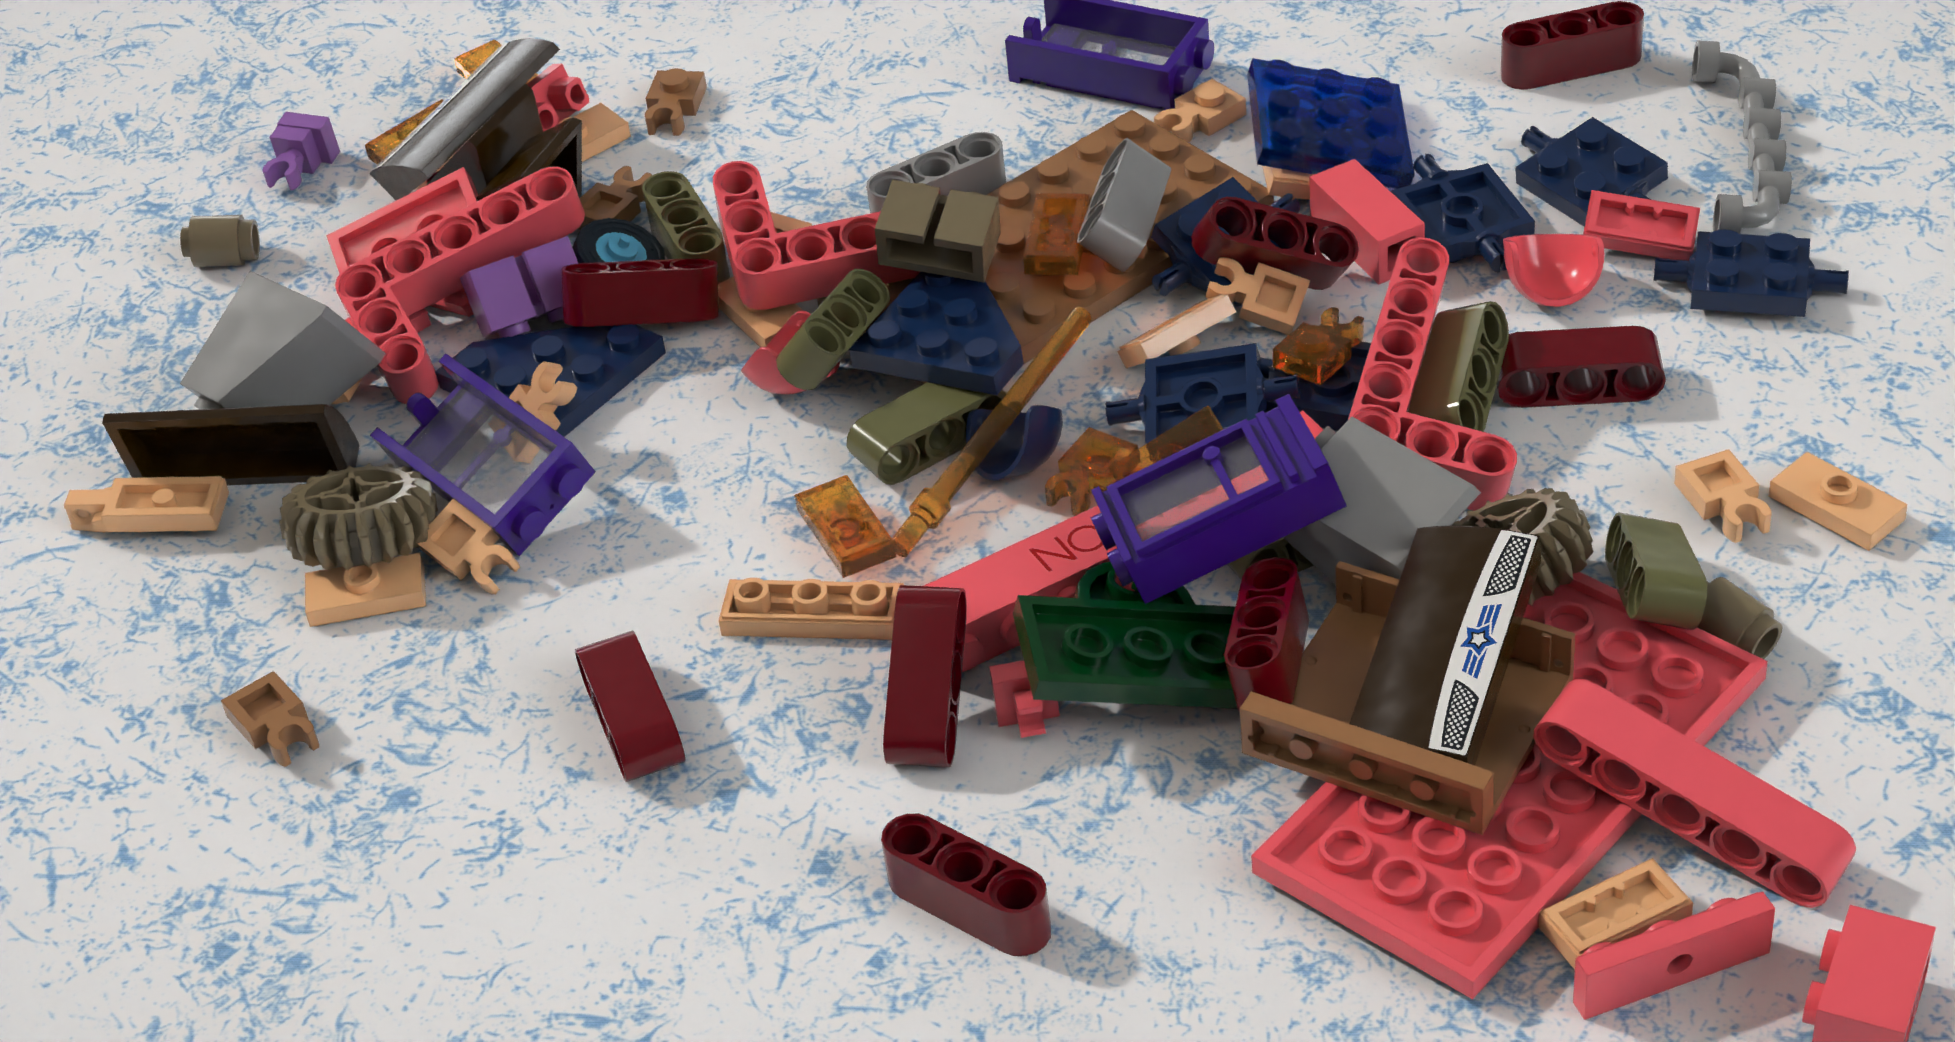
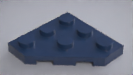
[849,272,1024,395]
[435,324,666,437]

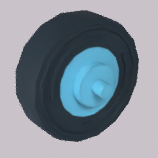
[572,218,665,263]

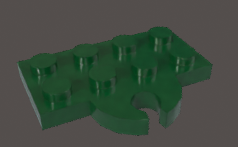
[1013,562,1238,709]

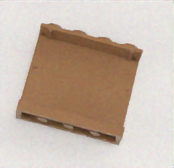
[1240,561,1575,835]

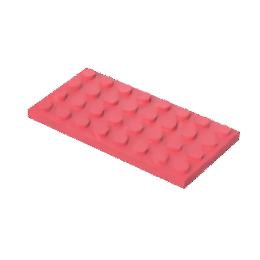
[1251,572,1768,1000]

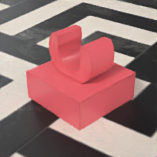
[989,660,1060,738]

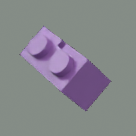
[460,236,578,338]

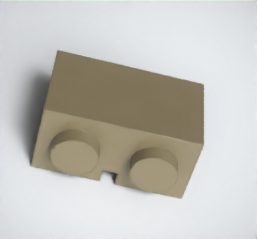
[875,180,1001,282]

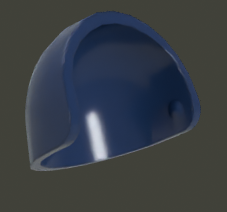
[966,405,1063,481]

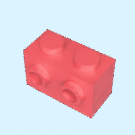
[1802,905,1936,1042]

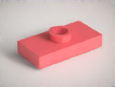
[1583,190,1700,261]

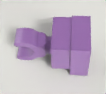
[262,112,340,190]

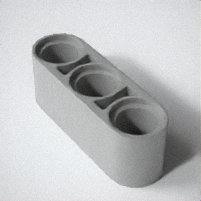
[866,132,1006,213]
[1077,138,1171,272]

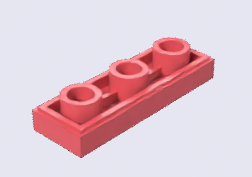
[1573,891,1775,1020]

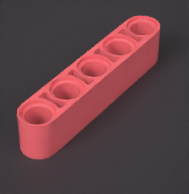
[1533,679,1856,908]

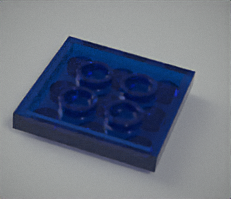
[1247,58,1415,189]

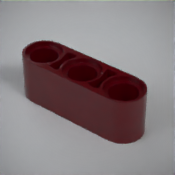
[1501,1,1644,90]
[1191,196,1359,290]
[561,258,719,327]
[1497,326,1666,408]
[1224,558,1309,712]
[883,585,967,768]
[575,630,686,782]
[881,813,1051,956]

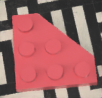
[326,167,478,317]

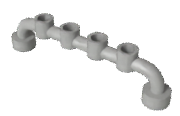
[1692,40,1792,234]

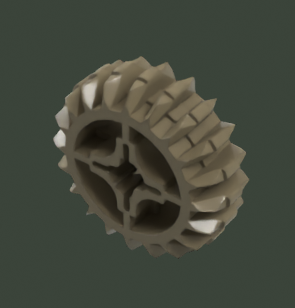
[279,463,438,570]
[1452,488,1594,606]

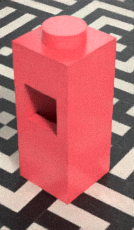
[1309,159,1425,284]

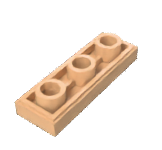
[719,578,904,640]

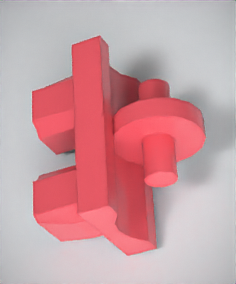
[527,63,589,132]

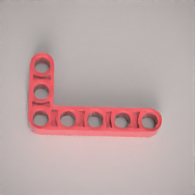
[713,161,920,310]
[335,167,585,404]
[1348,237,1517,511]

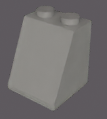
[180,271,386,410]
[1283,417,1481,585]

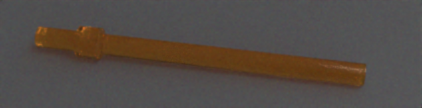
[888,307,1092,557]

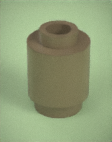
[180,215,260,267]
[1697,577,1783,659]

